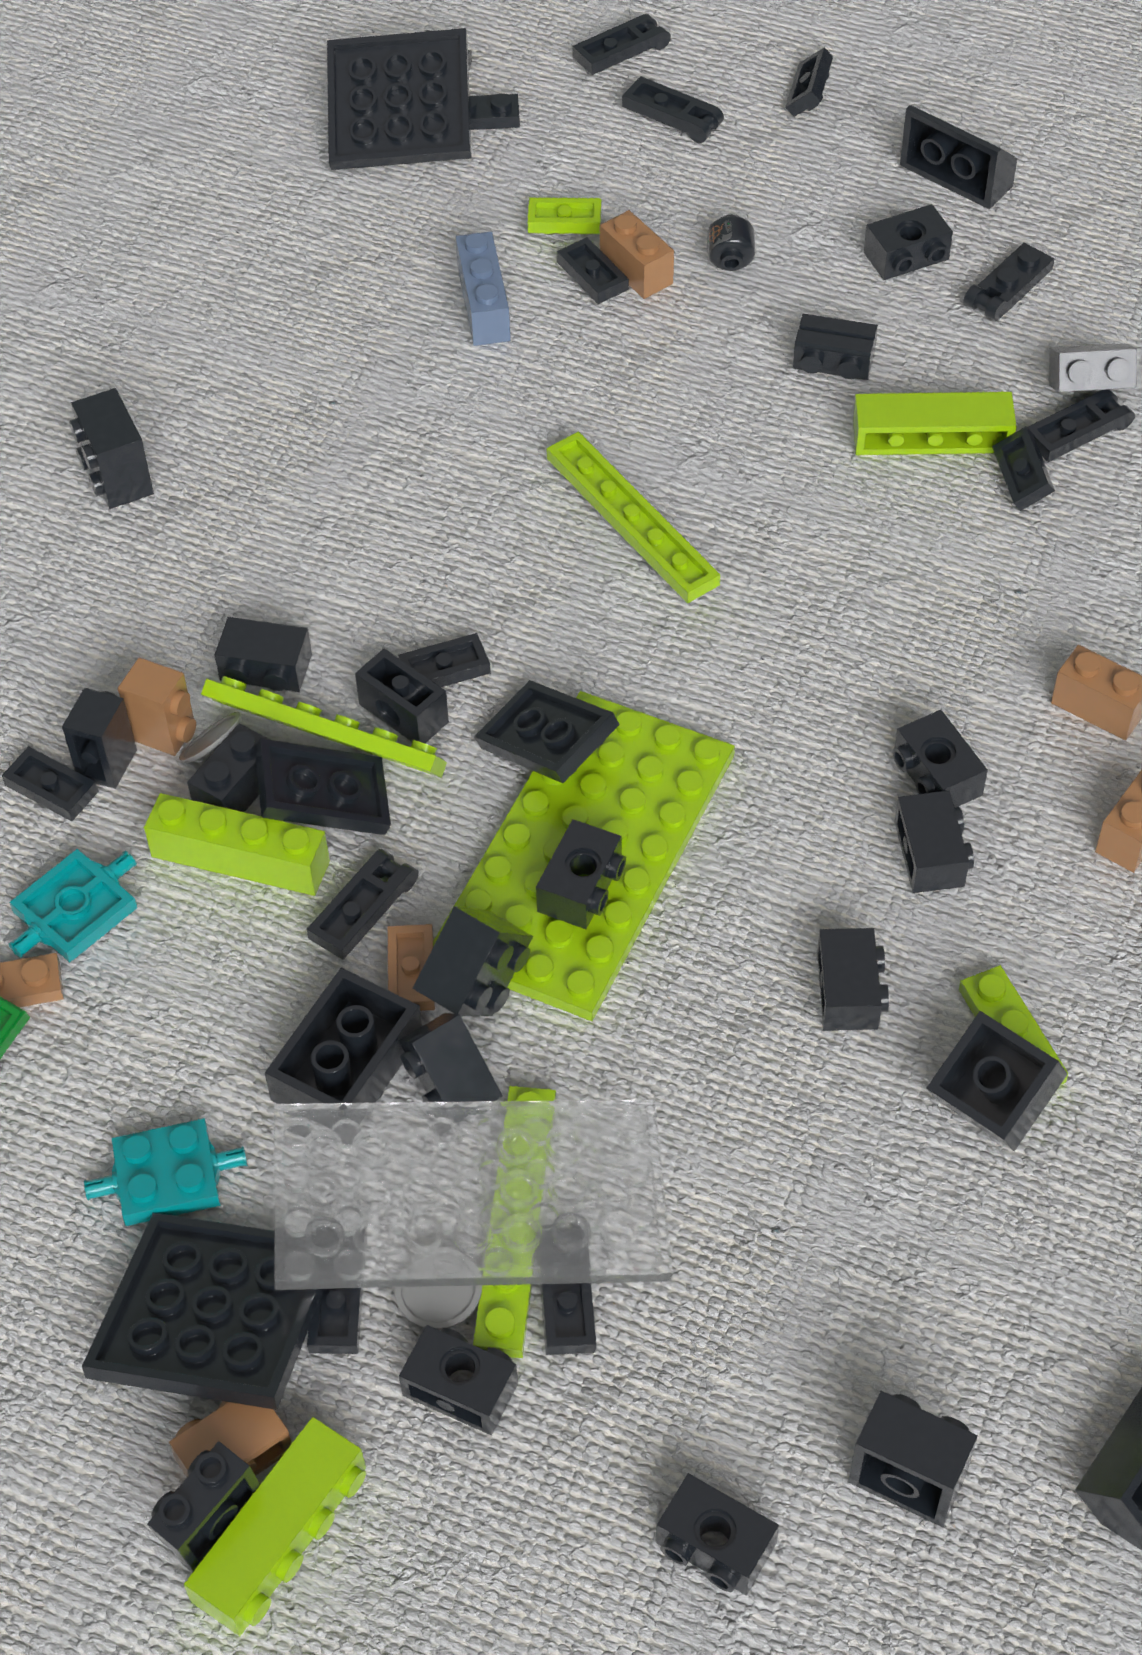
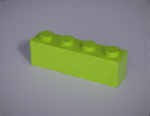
[853,392,1016,455]
[144,793,330,896]
[184,1417,366,1637]

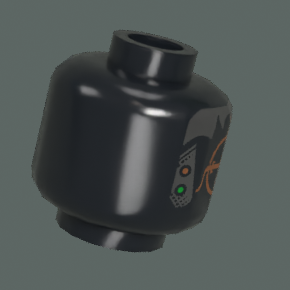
[707,214,755,271]

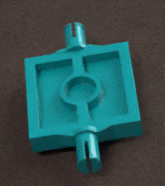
[8,849,138,963]
[84,1118,248,1226]

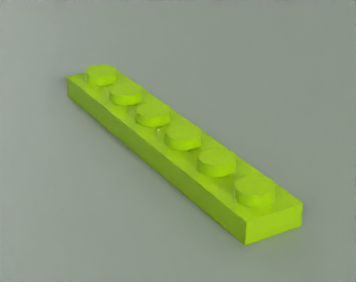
[547,431,720,604]
[201,676,447,778]
[473,1086,556,1359]

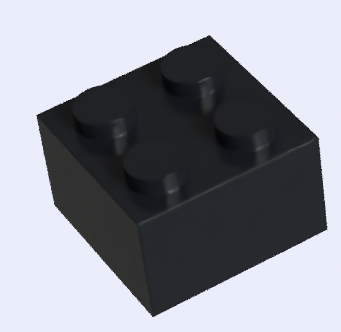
[69,388,154,509]
[412,906,533,1016]
[926,1011,1068,1151]
[848,1391,978,1527]

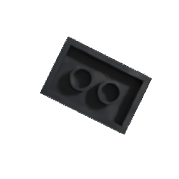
[265,968,422,1141]

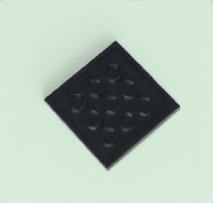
[327,28,472,170]
[82,1213,338,1410]

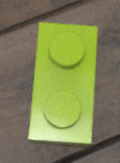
[527,197,601,234]

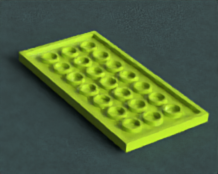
[433,691,735,1022]

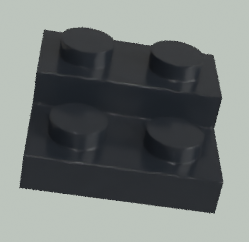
[147,1441,260,1573]

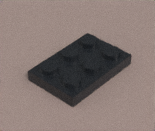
[474,680,620,783]
[255,738,391,835]

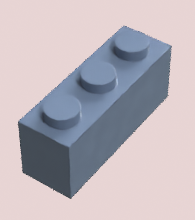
[456,232,511,346]

